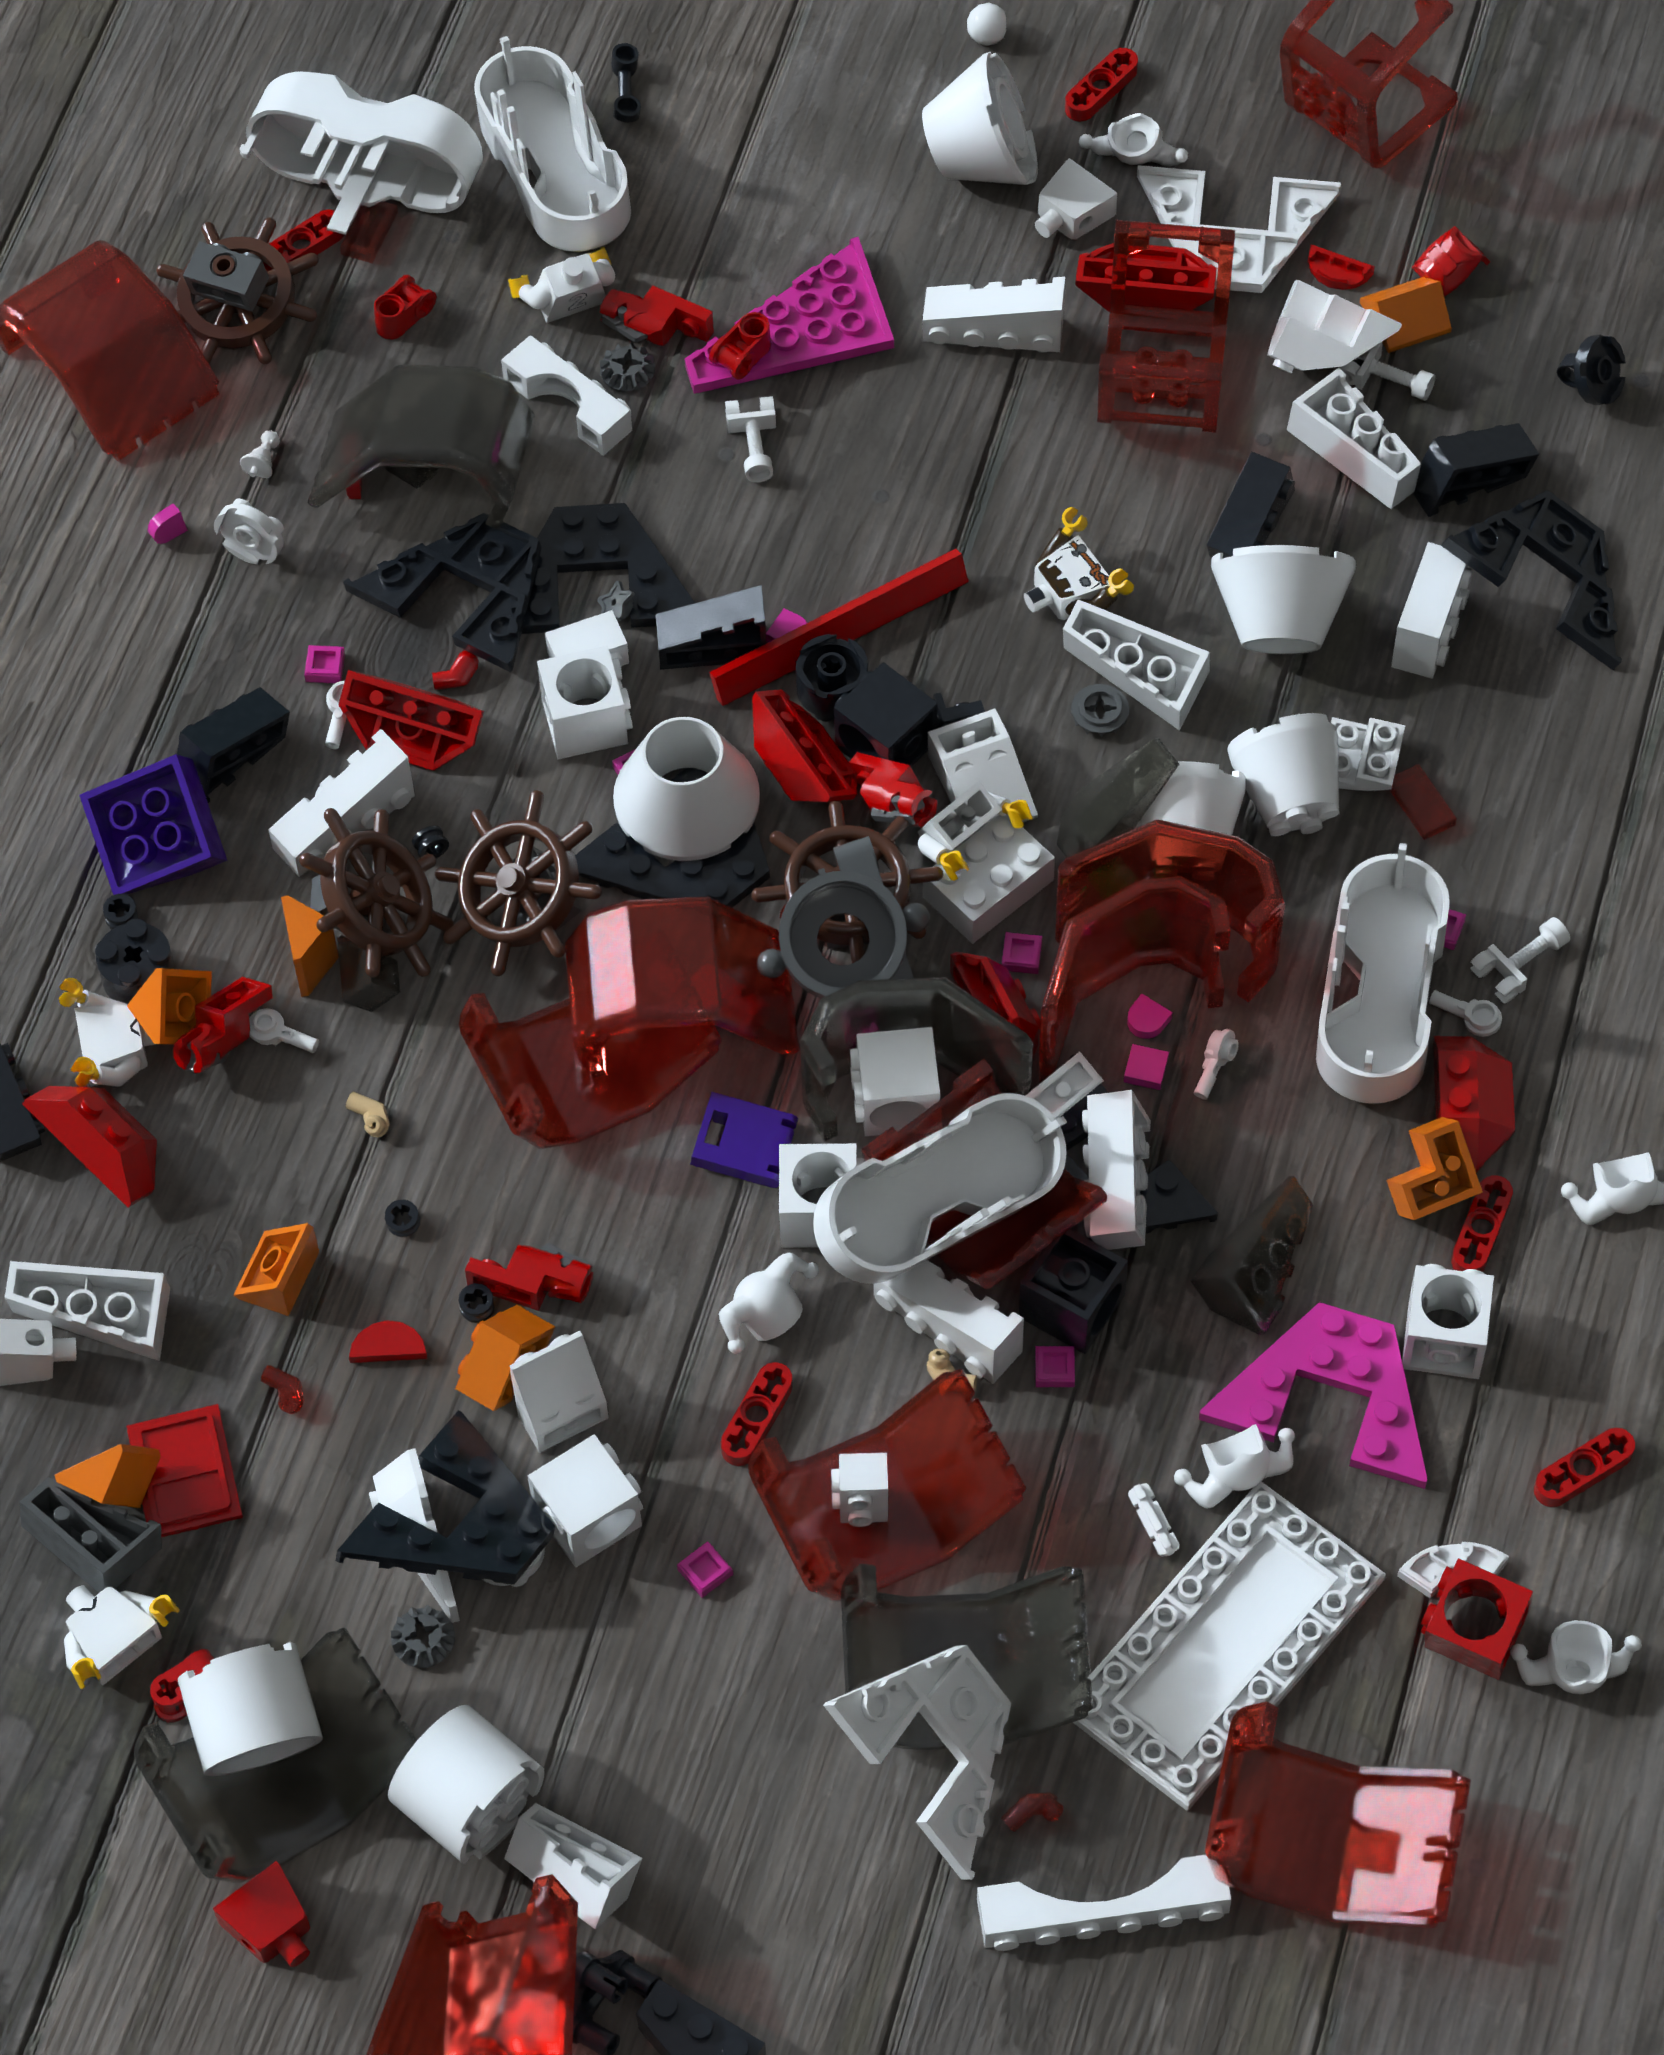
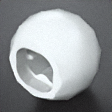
[967,3,1006,46]

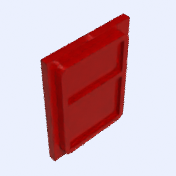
[126,1404,243,1537]

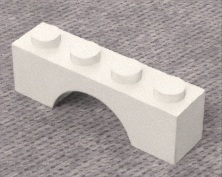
[501,335,632,456]

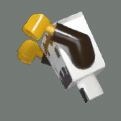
[1024,507,1134,620]

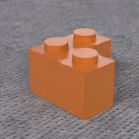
[1386,1117,1483,1220]
[455,1305,556,1411]

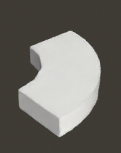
[1397,1542,1509,1598]

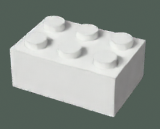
[1391,542,1473,679]
[923,814,1055,944]

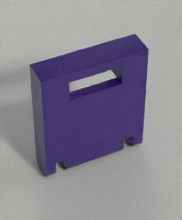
[690,1092,798,1188]

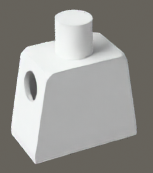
[1035,158,1117,240]
[0,1319,76,1386]

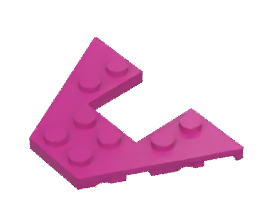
[1199,1302,1427,1489]

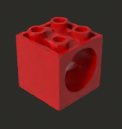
[1421,1558,1533,1680]

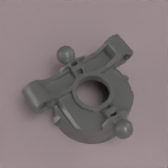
[757,836,930,1022]

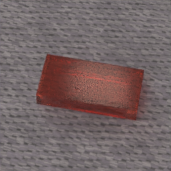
[340,201,398,264]
[1389,764,1457,840]

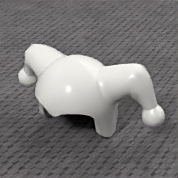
[1079,113,1188,168]
[1561,1152,1664,1225]
[719,1253,819,1354]
[1174,1424,1295,1509]
[1510,1620,1642,1694]

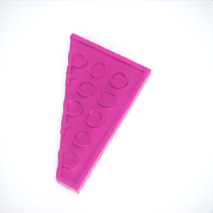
[685,237,894,394]

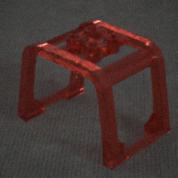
[1280,0,1458,169]
[1097,220,1236,433]

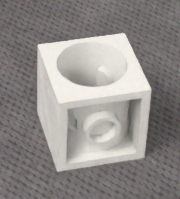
[537,646,633,759]
[850,1027,940,1136]
[779,1143,864,1248]
[1402,1264,1494,1379]
[527,1434,643,1567]

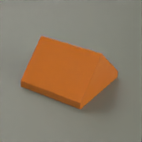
[1360,277,1452,353]
[281,896,339,997]
[127,968,212,1045]
[233,1223,319,1316]
[54,1444,161,1508]

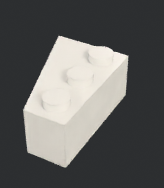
[504,1803,643,1929]

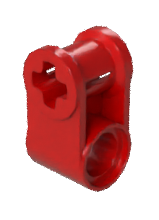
[374,274,437,340]
[709,312,772,380]
[150,1649,214,1722]

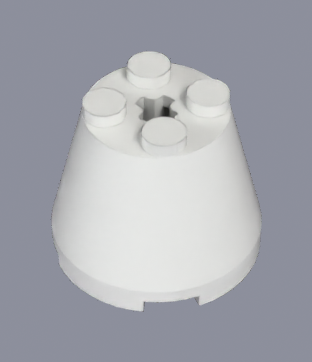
[1227,713,1340,836]
[1134,761,1246,876]

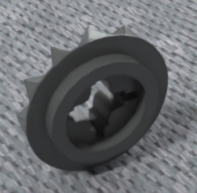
[600,342,655,391]
[1071,684,1129,737]
[391,1605,455,1668]

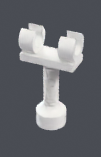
[1340,342,1435,401]
[725,396,776,483]
[1470,917,1570,1003]

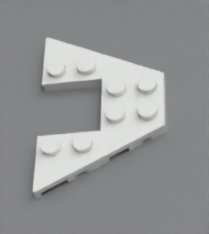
[1137,165,1341,293]
[823,1645,1011,1880]

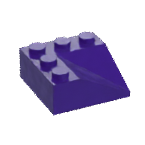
[79,754,228,895]

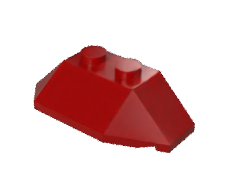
[1075,242,1217,318]
[338,670,484,771]
[752,689,857,802]
[950,952,1042,1092]
[1433,1036,1515,1173]
[22,1086,157,1208]

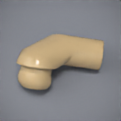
[346,1091,390,1138]
[927,1349,977,1394]

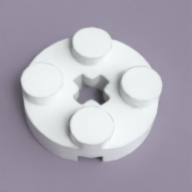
[214,498,284,564]

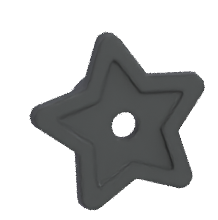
[597,581,635,621]

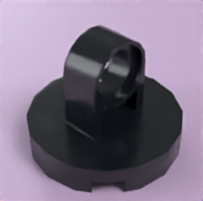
[1556,335,1626,405]

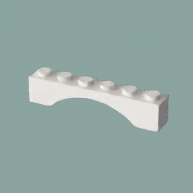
[977,1852,1231,1951]

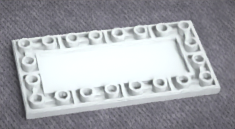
[1061,1481,1386,1811]

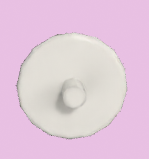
[240,430,280,479]

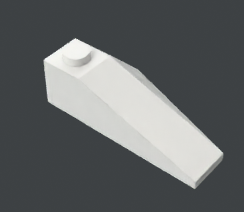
[369,1448,460,1623]

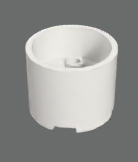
[178,1642,323,1776]
[388,1705,545,1864]

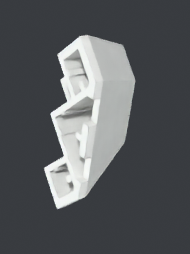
[1267,280,1402,374]

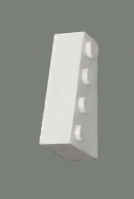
[923,277,1065,352]
[1287,367,1421,509]
[1063,599,1210,731]
[268,729,415,877]
[1082,1090,1151,1250]
[873,1260,1024,1384]
[5,1261,170,1361]

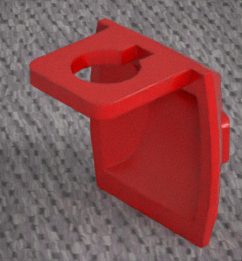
[1412,226,1491,297]

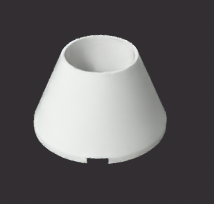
[922,52,1038,185]
[1211,545,1356,654]
[613,717,760,861]

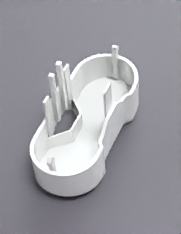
[474,36,631,252]
[239,71,483,235]
[1316,843,1450,1104]
[813,1093,1067,1284]

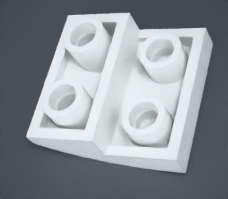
[1331,717,1405,791]

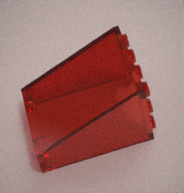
[366,1874,578,2055]

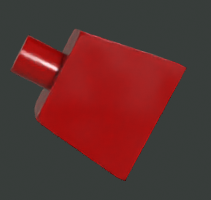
[213,1861,311,1967]

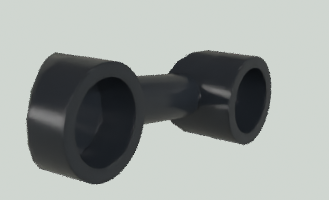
[611,43,641,123]

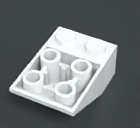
[928,709,1038,836]
[509,1331,609,1453]

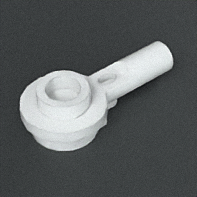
[325,681,347,749]
[1429,990,1502,1037]
[249,1008,319,1053]
[1194,1029,1238,1100]

